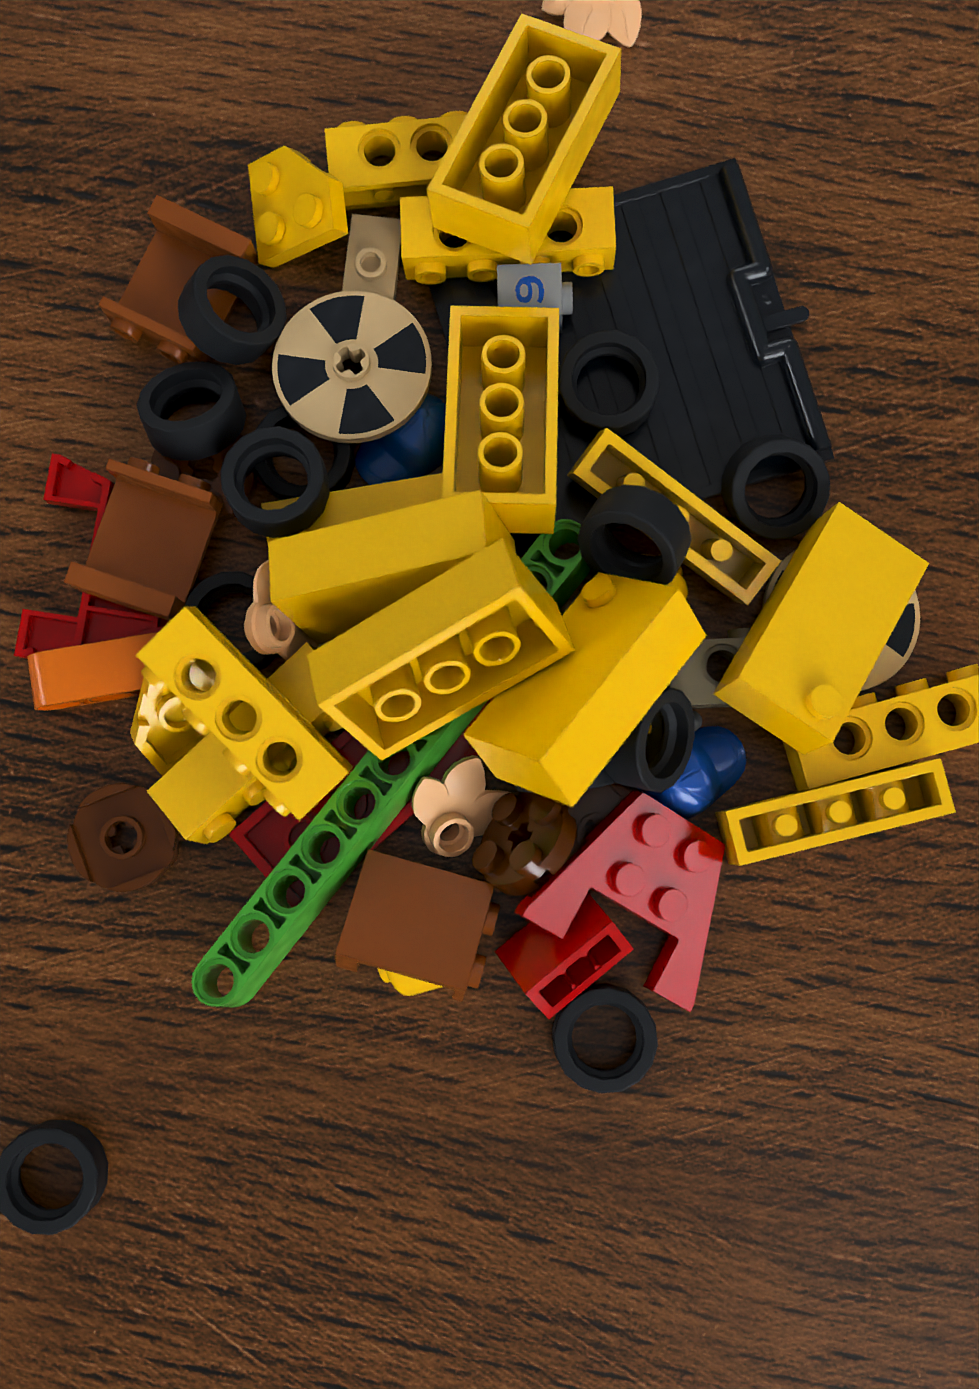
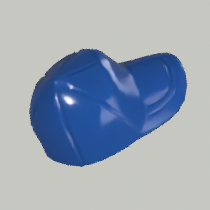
[355,393,446,485]
[638,726,746,820]

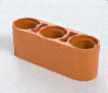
[27,632,158,711]

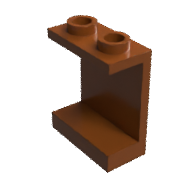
[98,195,258,364]
[64,457,222,621]
[335,849,500,1002]

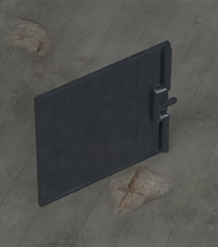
[428,158,834,556]

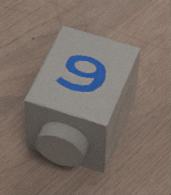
[497,263,573,333]

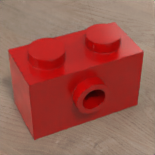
[494,892,634,1020]

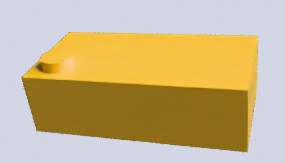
[427,13,621,265]
[442,306,559,534]
[268,489,516,644]
[713,502,929,755]
[307,538,575,761]
[463,572,707,807]

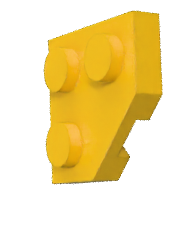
[248,146,348,268]
[130,659,243,776]

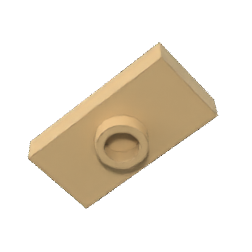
[342,214,401,301]

